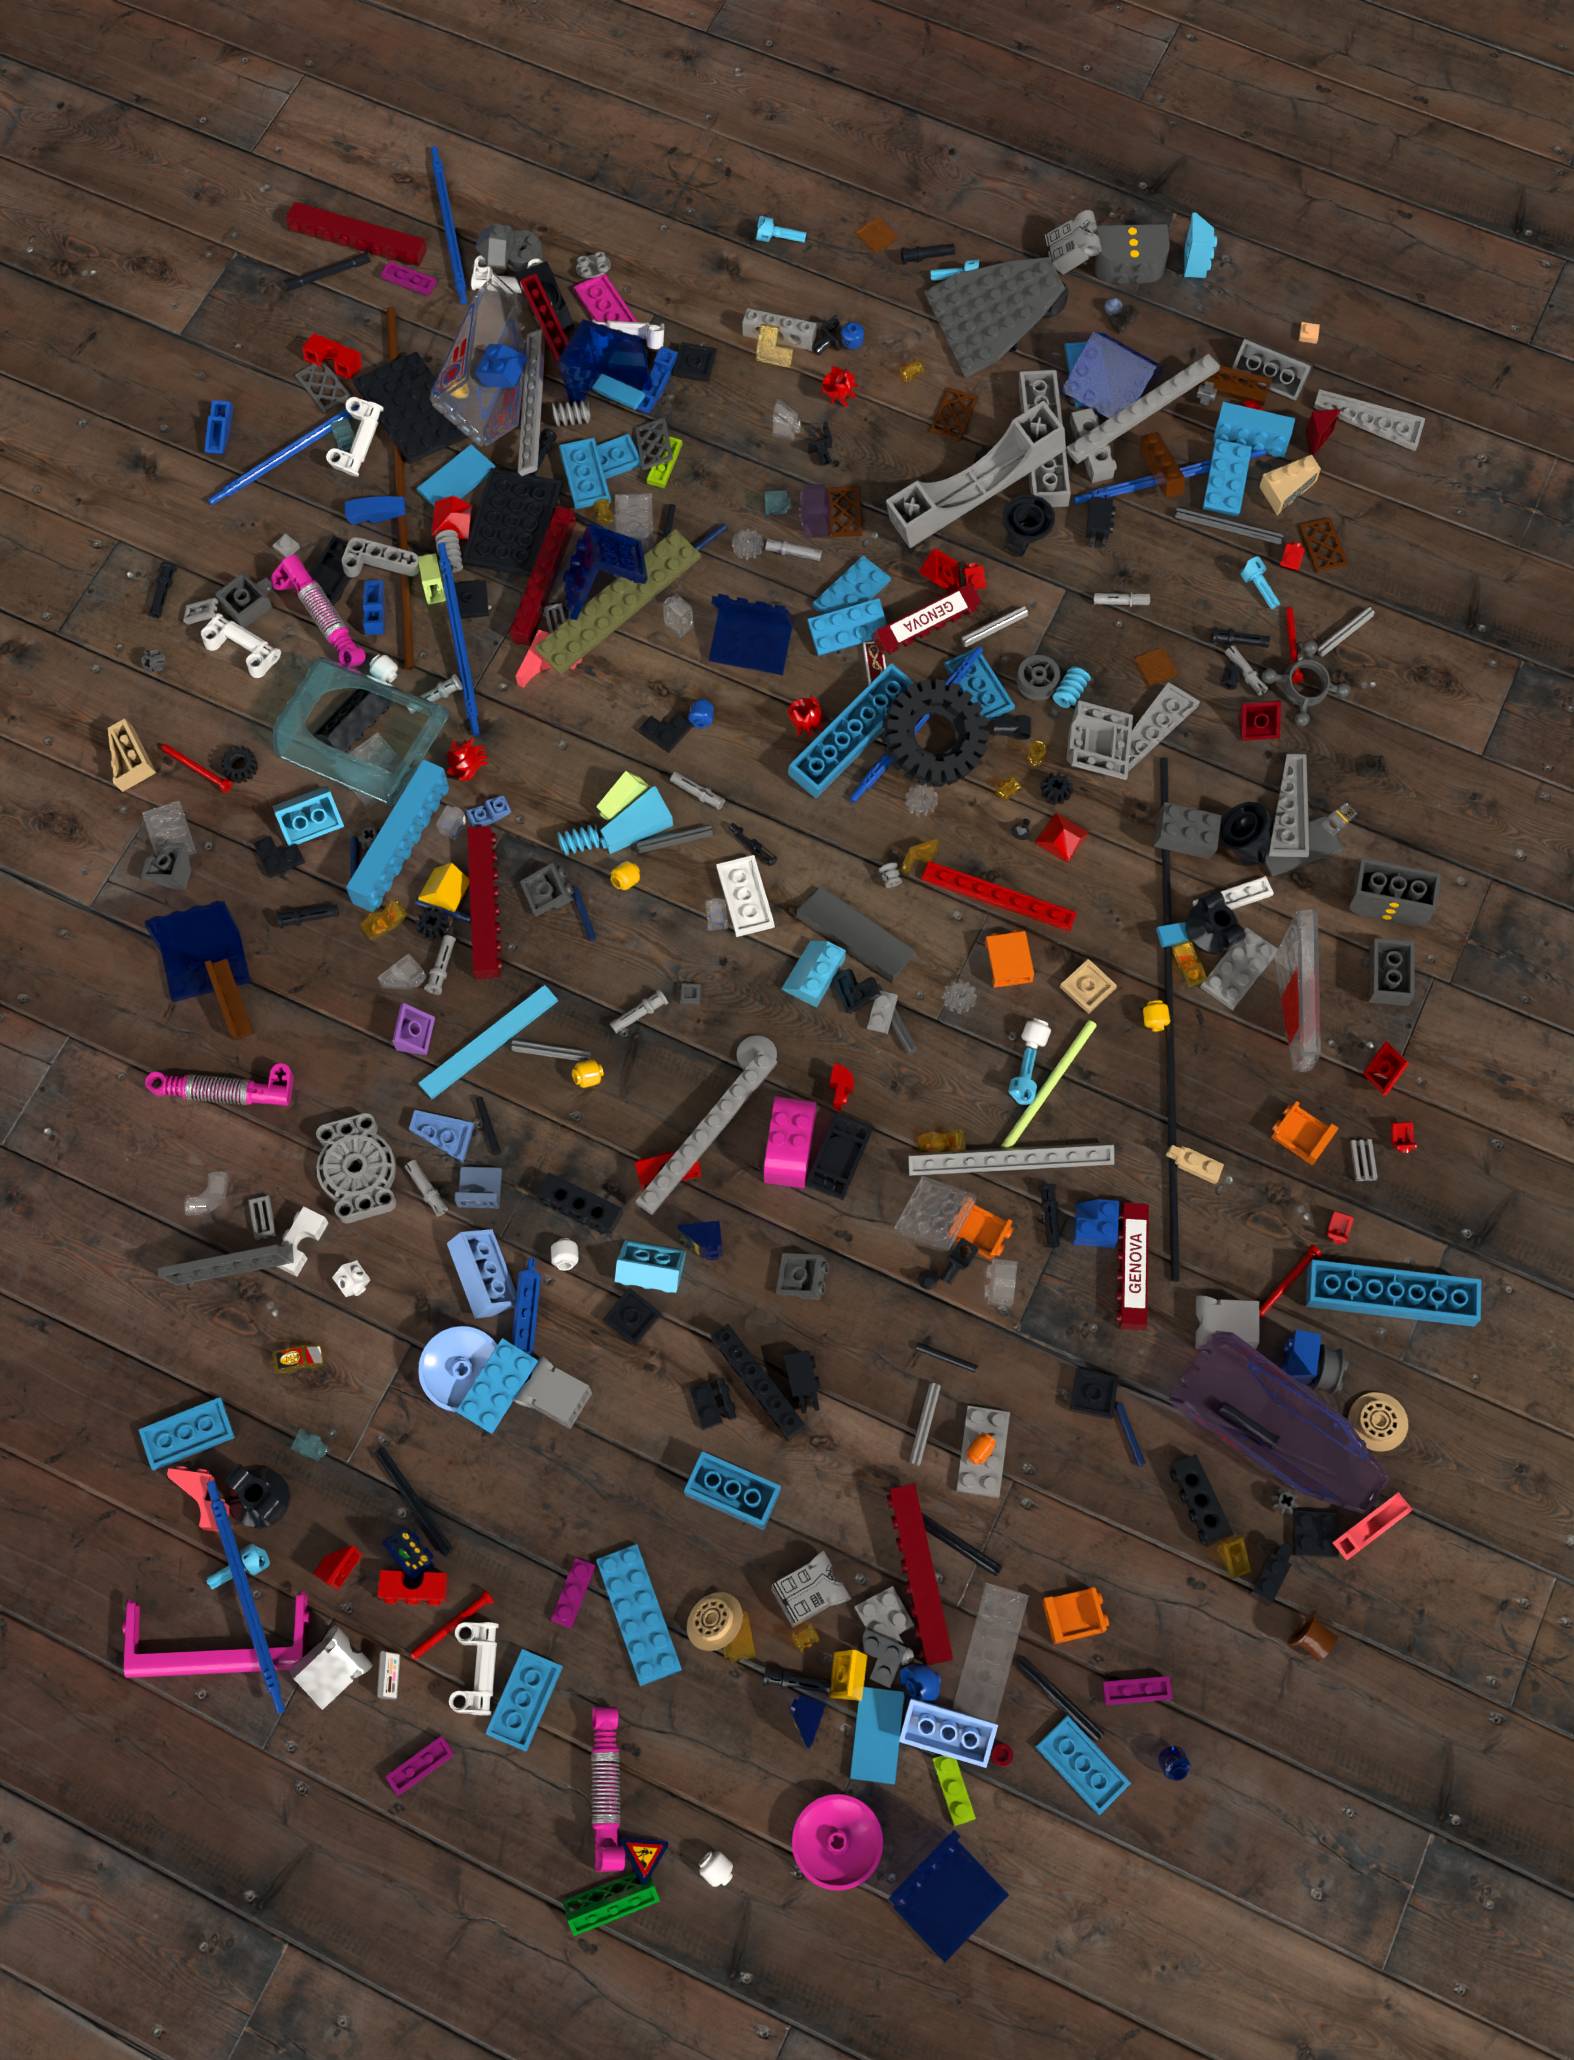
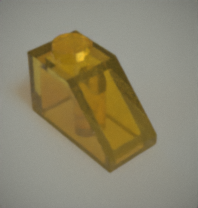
[723,1611,756,1663]

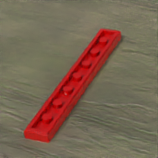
[921,861,1077,932]

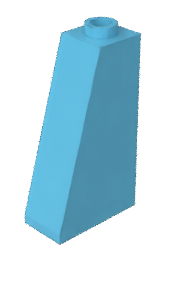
[599,786,673,854]

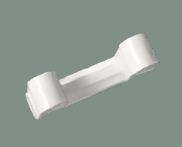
[471,255,543,293]
[591,319,664,349]
[326,397,384,477]
[201,613,281,678]
[449,1622,499,1716]

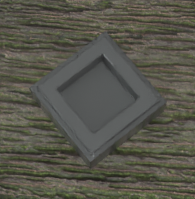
[680,983,701,1005]

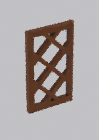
[929,388,978,442]
[826,487,862,537]
[1298,518,1349,573]

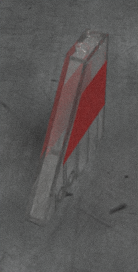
[1273,909,1321,1072]

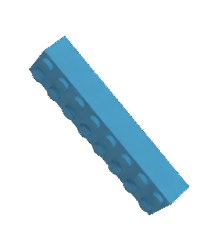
[788,663,917,799]
[346,759,449,913]
[1305,1260,1481,1327]

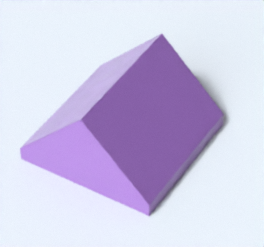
[392,1003,435,1055]

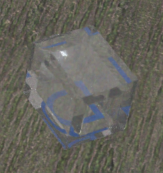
[436,805,466,840]
[706,898,728,930]

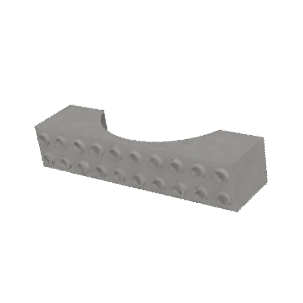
[886,401,1066,548]

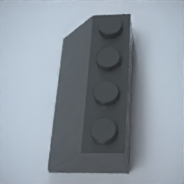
[1232,337,1314,401]

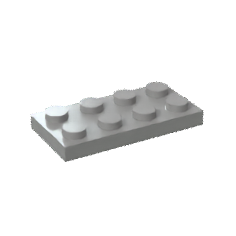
[1200,927,1279,1011]
[956,1406,1010,1498]

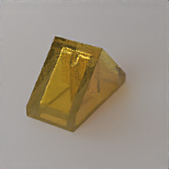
[1217,1535,1251,1580]

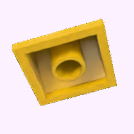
[418,863,469,912]
[829,1650,867,1701]

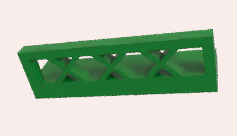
[562,1870,660,1936]

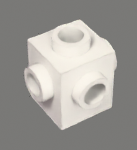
[332,1261,370,1297]

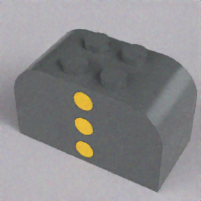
[1093,224,1170,284]
[1350,858,1441,926]

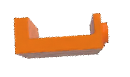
[985,930,1034,988]
[1271,1101,1338,1166]
[948,1198,1014,1261]
[1042,1586,1109,1645]

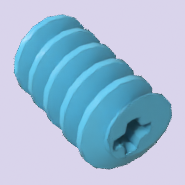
[1053,666,1091,708]
[557,824,600,855]

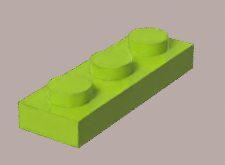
[647,437,682,489]
[932,1755,976,1826]

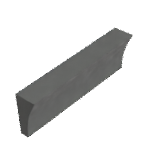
[797,886,916,984]
[157,1243,294,1286]

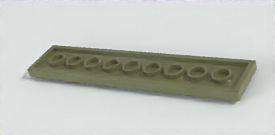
[535,529,701,676]

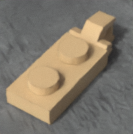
[1166,1145,1224,1184]

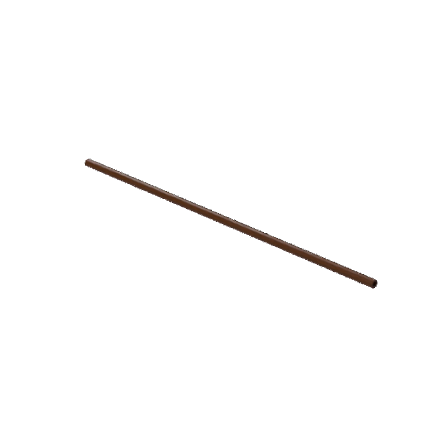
[386,307,414,670]

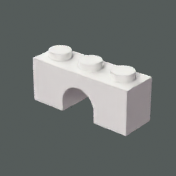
[276,1206,328,1277]

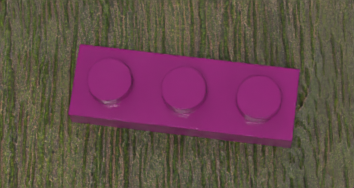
[381,261,437,297]
[551,1558,596,1629]
[1102,1676,1172,1706]
[385,1736,455,1796]

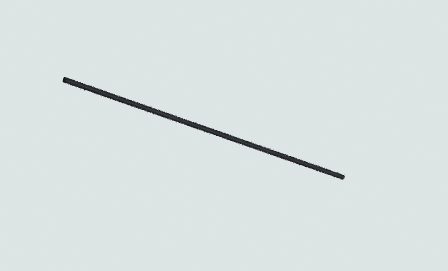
[1160,757,1180,1282]

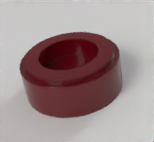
[990,1743,1013,1767]

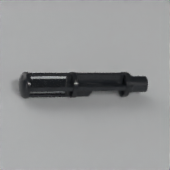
[728,823,777,866]

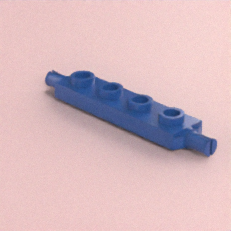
[511,1258,541,1357]

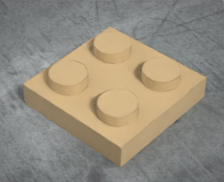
[1060,959,1117,1014]

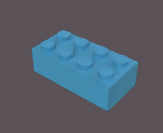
[1213,402,1295,458]
[684,1451,781,1530]

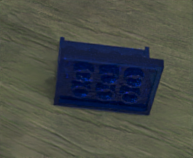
[558,319,653,407]
[1061,331,1164,419]
[563,523,648,621]
[709,594,794,676]
[144,901,251,1002]
[886,1830,1009,1963]

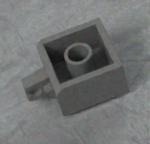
[215,574,273,629]

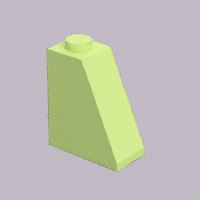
[418,553,446,605]
[596,771,651,821]

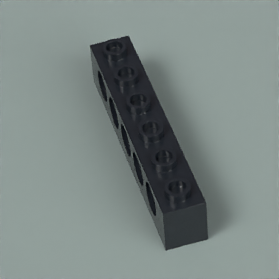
[711,1324,805,1442]

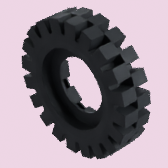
[882,679,989,787]

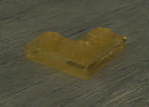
[755,323,794,368]

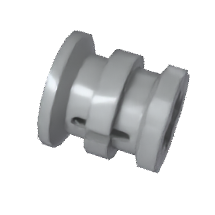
[879,863,902,888]

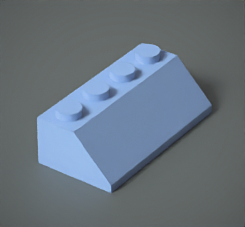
[447,1229,516,1319]
[899,1698,998,1768]

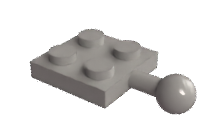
[854,1586,914,1665]

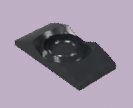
[514,261,574,331]
[295,536,360,606]
[805,1112,874,1200]

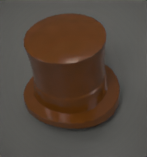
[1287,1611,1338,1662]

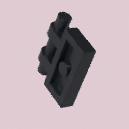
[689,1377,737,1430]

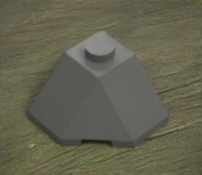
[475,224,514,269]
[140,843,191,889]

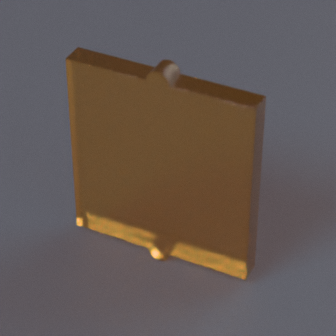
[856,217,898,254]
[1135,648,1178,687]

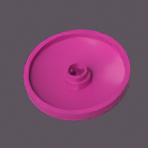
[792,1794,883,1891]

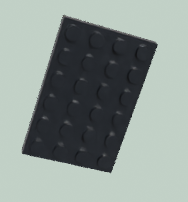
[353,351,472,464]
[462,468,563,577]

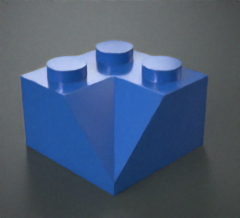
[475,344,528,388]
[1073,1199,1119,1248]
[1280,1330,1321,1385]

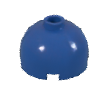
[900,1663,941,1704]

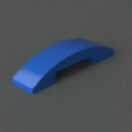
[637,346,678,414]

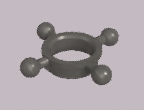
[1261,640,1350,727]

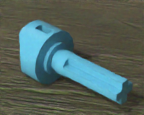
[756,216,806,243]
[931,259,979,280]
[1239,556,1280,609]
[1008,1047,1037,1105]
[206,1543,270,1589]

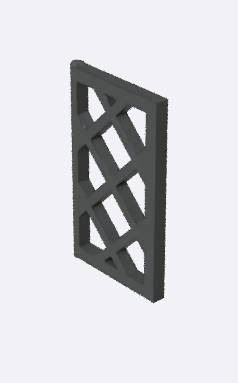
[295,361,352,413]
[635,417,673,470]

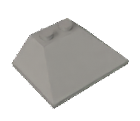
[1066,700,1133,780]

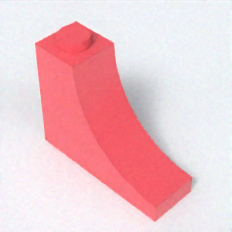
[516,630,582,688]

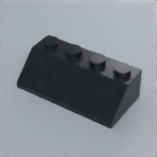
[311,683,393,755]

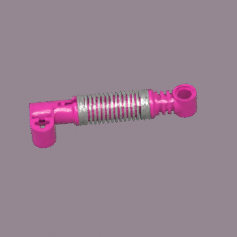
[271,555,366,667]
[145,1063,294,1106]
[591,1707,625,1872]

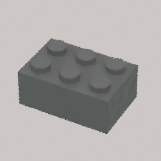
[1154,802,1221,860]
[1368,938,1415,1006]

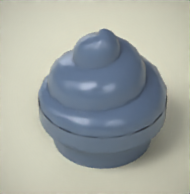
[1104,297,1122,316]

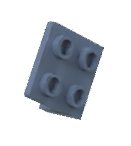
[455,1167,502,1209]

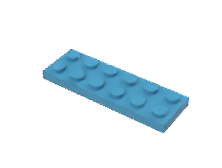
[596,1544,682,1686]

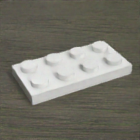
[716,855,775,937]

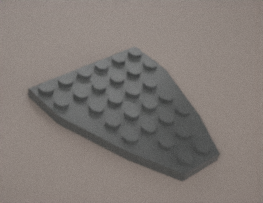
[924,257,1065,378]

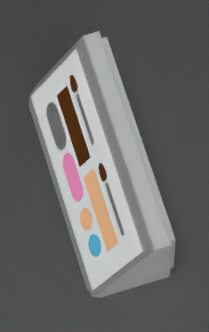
[377,1651,400,1699]

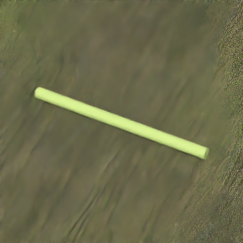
[1001,1020,1097,1148]

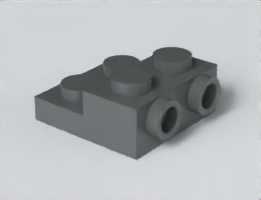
[520,863,574,916]
[776,1253,829,1300]

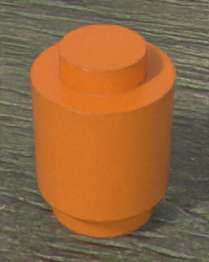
[966,1432,996,1466]

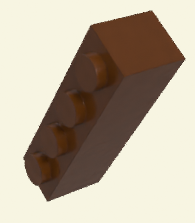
[1140,432,1185,498]

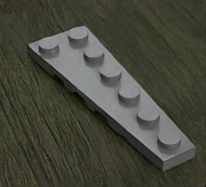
[1313,389,1425,451]
[1128,682,1200,772]
[1269,754,1309,857]

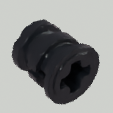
[1220,665,1243,690]

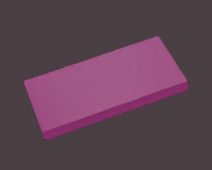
[573,274,637,341]

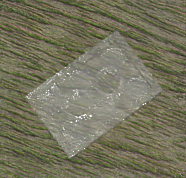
[142,800,197,856]

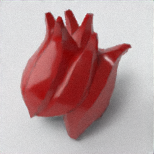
[819,366,858,407]
[788,695,826,737]
[446,737,488,781]

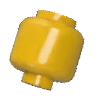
[611,861,640,890]
[1143,1000,1170,1032]
[572,1059,604,1088]

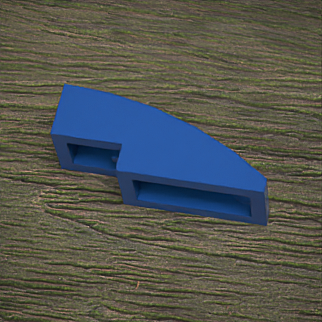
[205,400,234,454]
[345,496,406,525]
[363,580,385,635]

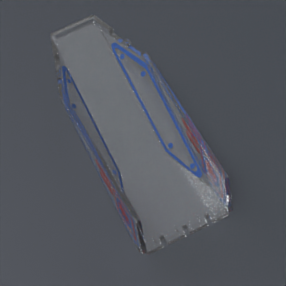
[430,273,527,447]

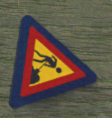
[619,1838,669,1885]

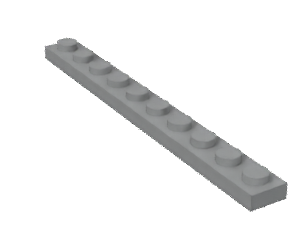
[518,329,546,476]
[1066,354,1220,464]
[636,1050,778,1215]
[908,1142,1114,1176]

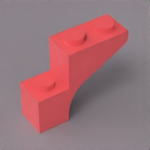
[167,1466,230,1532]
[1333,1492,1413,1561]

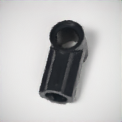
[993,715,1031,740]

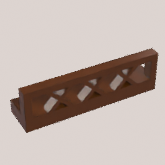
[1194,366,1272,406]
[205,959,254,1041]

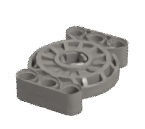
[316,1113,397,1223]

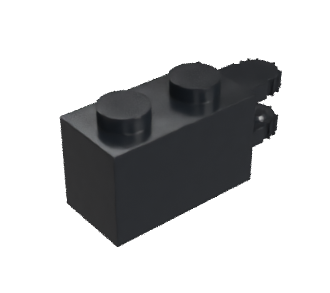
[1085,496,1116,549]
[784,1350,821,1414]
[1248,1543,1293,1606]

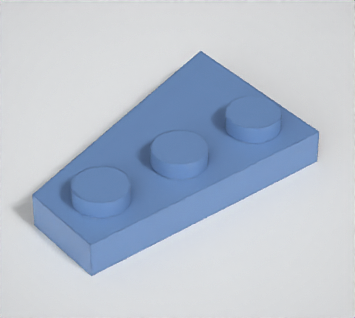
[409,1110,475,1163]

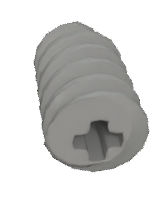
[552,400,591,426]
[435,530,463,573]

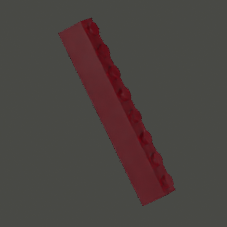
[286,202,427,267]
[510,506,576,647]
[467,826,503,979]
[886,1483,954,1666]

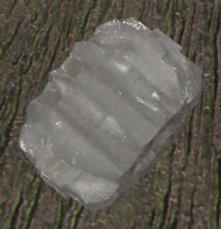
[732,527,764,560]
[905,783,938,816]
[943,979,977,1014]

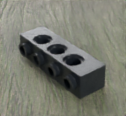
[537,1172,623,1235]
[1169,1454,1234,1548]

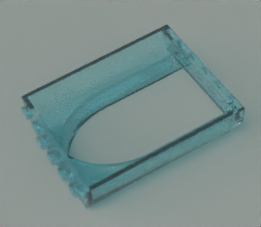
[273,657,451,807]

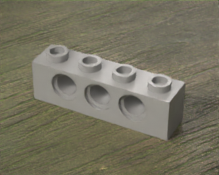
[742,308,817,351]
[1069,408,1117,483]

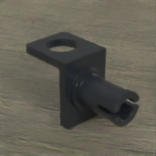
[812,315,840,356]
[807,421,833,466]
[940,1238,979,1285]

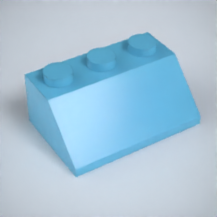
[1184,213,1217,278]
[272,785,344,846]
[782,940,846,1008]
[615,1240,686,1293]

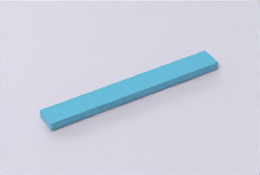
[418,985,558,1100]

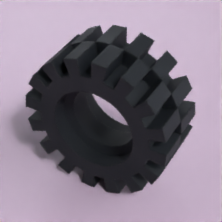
[220,745,258,783]

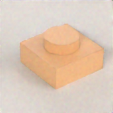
[1299,322,1320,344]

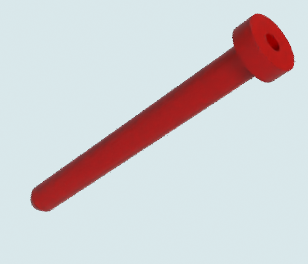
[1286,607,1303,683]
[161,744,232,793]
[1259,1245,1322,1318]
[410,1589,494,1660]

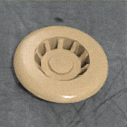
[1348,1392,1408,1452]
[687,1592,743,1651]

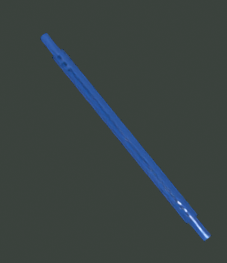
[431,146,467,305]
[208,399,364,505]
[1073,448,1266,504]
[438,542,480,736]
[849,646,983,803]
[206,1481,286,1714]

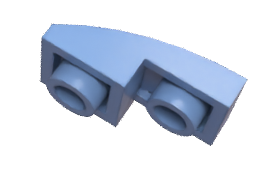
[466,795,511,827]

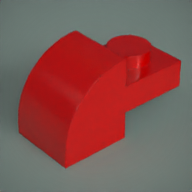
[829,1063,854,1111]

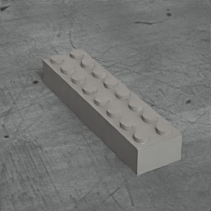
[1018,370,1071,507]

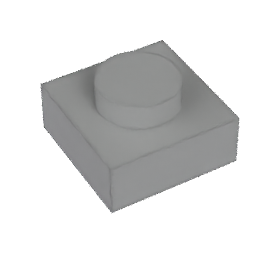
[273,533,300,558]

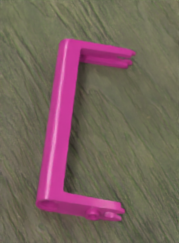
[122,1591,311,1678]

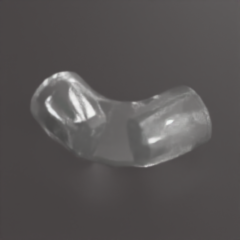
[185,1172,229,1216]

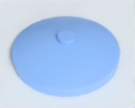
[418,1326,497,1412]

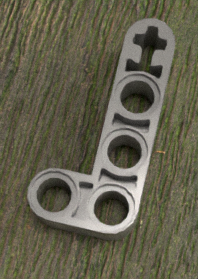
[342,537,420,577]

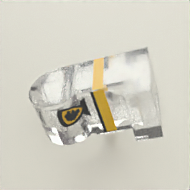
[1321,802,1358,837]

